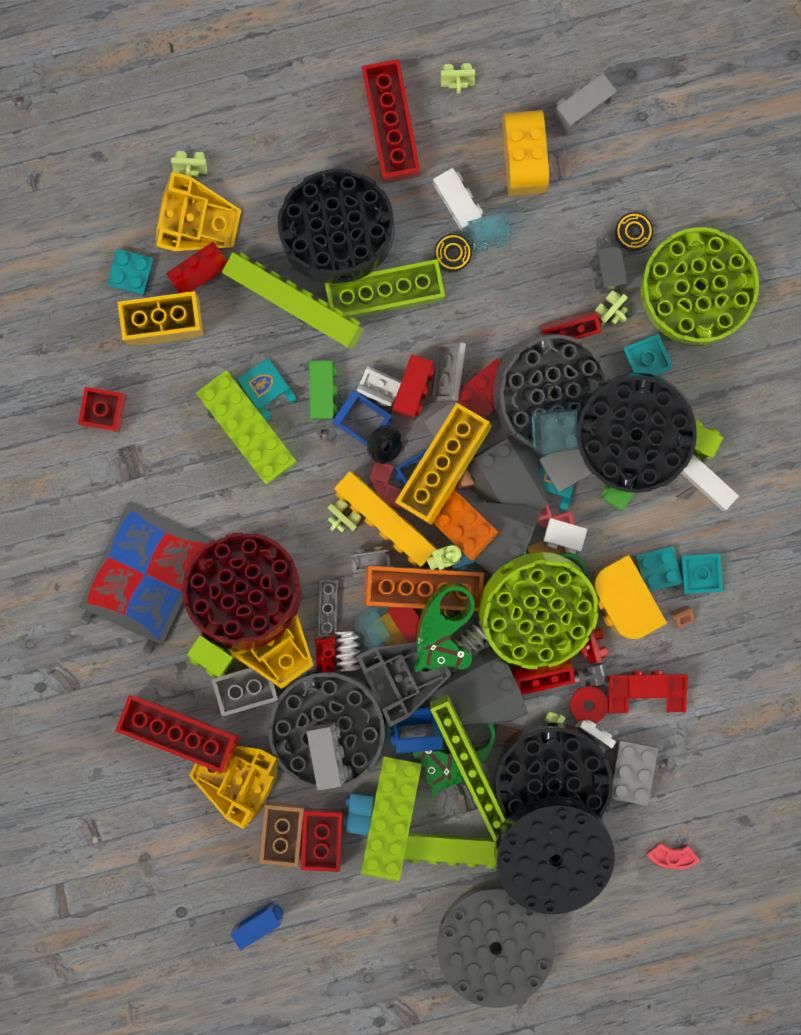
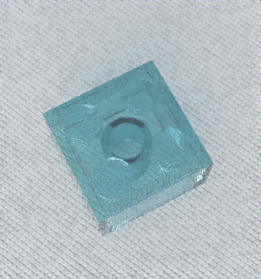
[466,212,511,253]
[532,408,579,454]

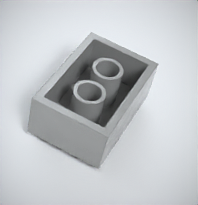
[553,73,617,136]
[211,667,279,717]
[306,722,348,790]
[611,739,659,806]

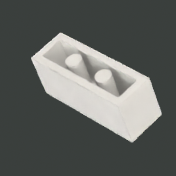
[433,168,483,232]

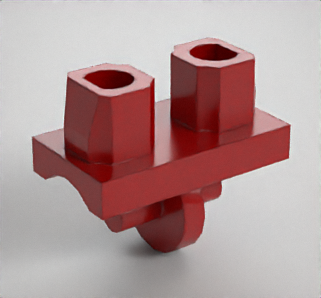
[580,629,608,664]
[314,636,335,672]

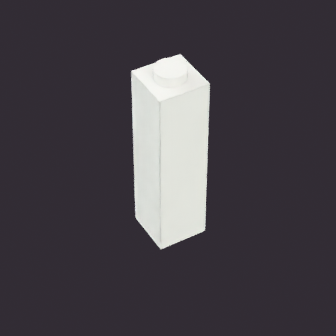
[681,454,739,511]

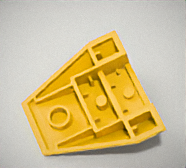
[156,171,241,252]
[227,615,314,689]
[189,746,278,829]

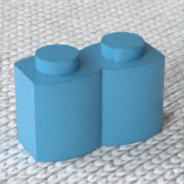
[342,792,374,835]

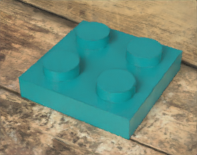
[107,248,154,296]
[622,333,673,376]
[635,546,683,592]
[681,553,723,594]

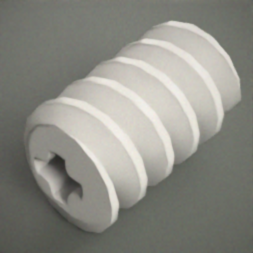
[454,620,488,656]
[335,631,361,671]

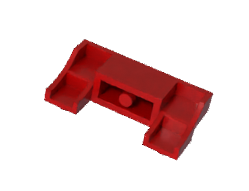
[608,670,688,714]

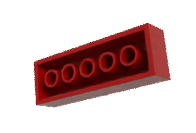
[362,59,420,183]
[115,694,240,773]

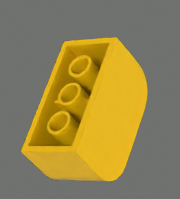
[502,110,549,196]
[117,291,203,346]
[591,555,667,639]

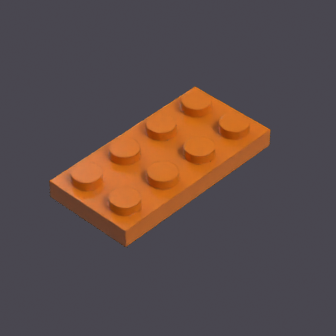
[433,489,499,561]

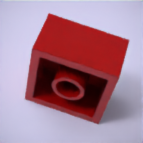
[78,387,126,433]

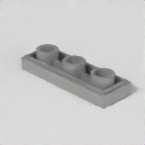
[317,579,339,638]

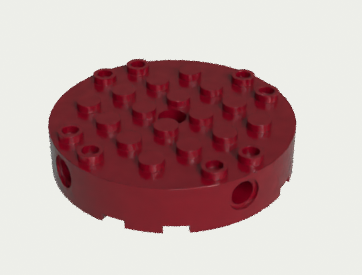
[182,532,302,650]

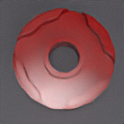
[569,686,608,723]

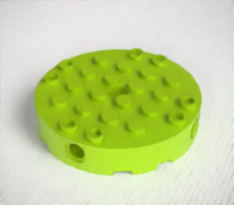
[640,227,759,345]
[479,552,598,669]

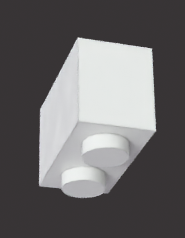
[542,518,587,554]

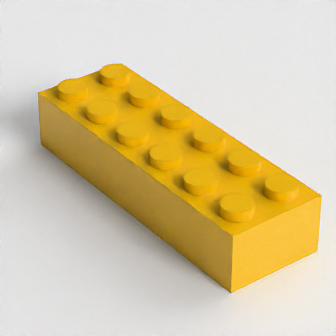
[395,403,492,525]
[334,471,437,567]

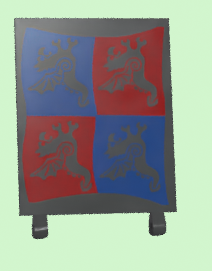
[79,503,211,654]

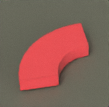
[646,842,700,869]

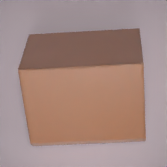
[454,469,474,491]
[670,605,695,629]

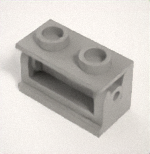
[350,546,391,578]

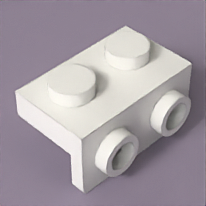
[356,366,402,406]
[575,720,616,753]

